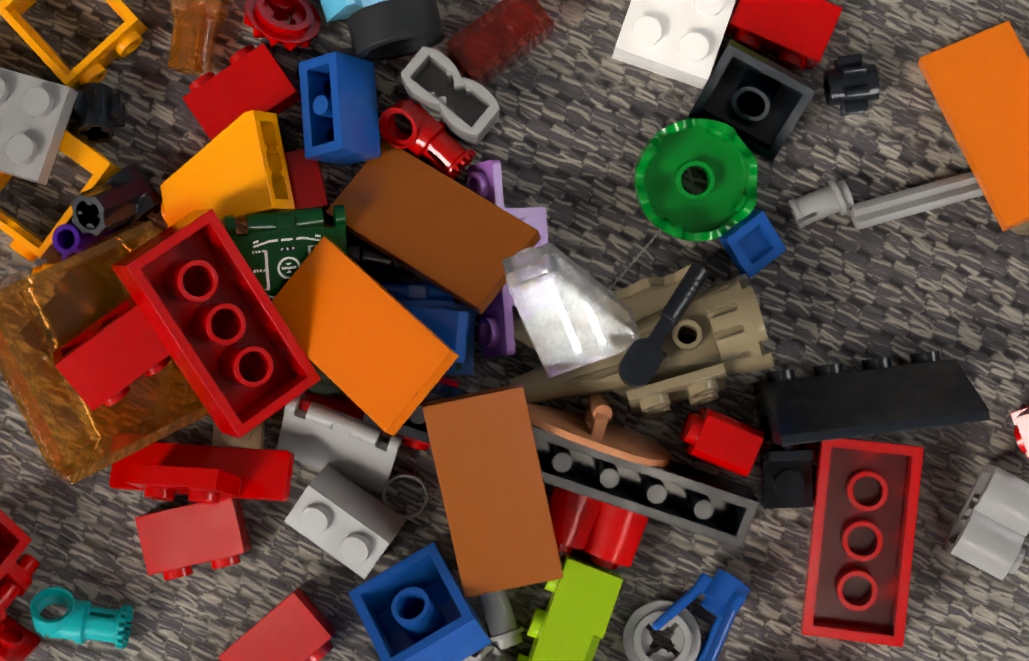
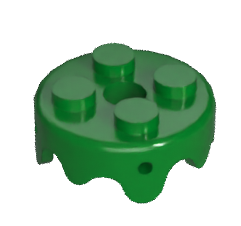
[634,119,758,241]

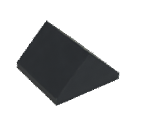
[688,40,818,162]

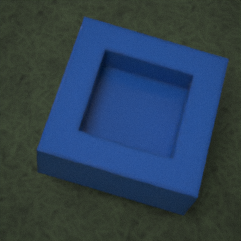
[718,209,787,278]

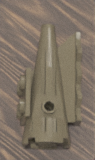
[509,265,774,420]

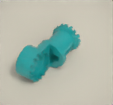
[30,587,133,649]

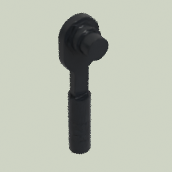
[618,264,709,388]

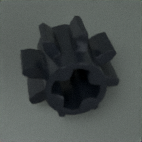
[823,54,880,116]
[68,82,126,144]

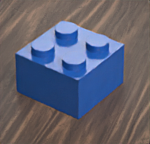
[348,542,492,661]

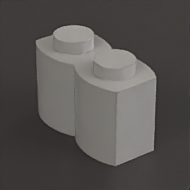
[401,46,500,145]
[942,463,1029,580]

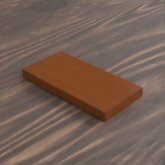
[325,140,541,315]
[422,382,564,598]

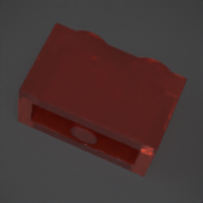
[445,0,554,86]

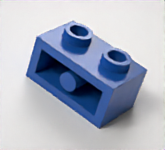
[299,51,381,167]

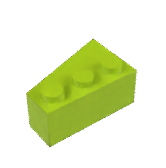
[516,554,623,661]

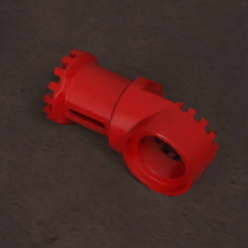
[379,98,476,180]

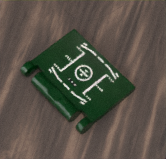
[223,205,347,301]

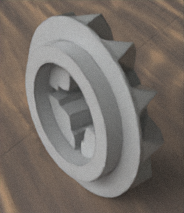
[623,600,701,661]

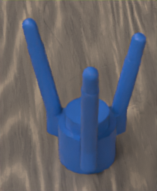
[652,569,751,661]

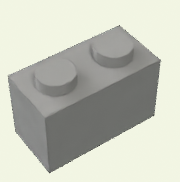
[284,464,407,579]

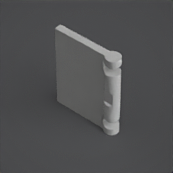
[276,396,403,493]

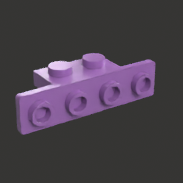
[466,160,553,357]

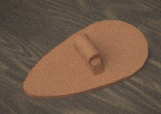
[527,394,671,467]

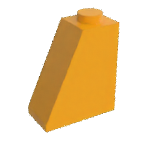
[160,110,295,228]

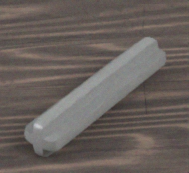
[850,171,984,230]

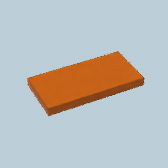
[918,20,1029,232]
[272,236,459,436]

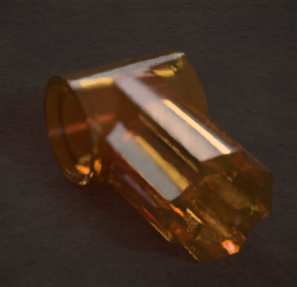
[167,0,228,76]

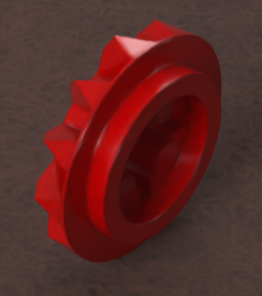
[243,0,321,51]

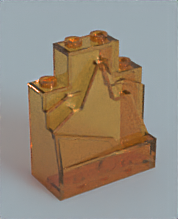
[0,220,209,485]

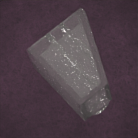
[502,242,641,378]

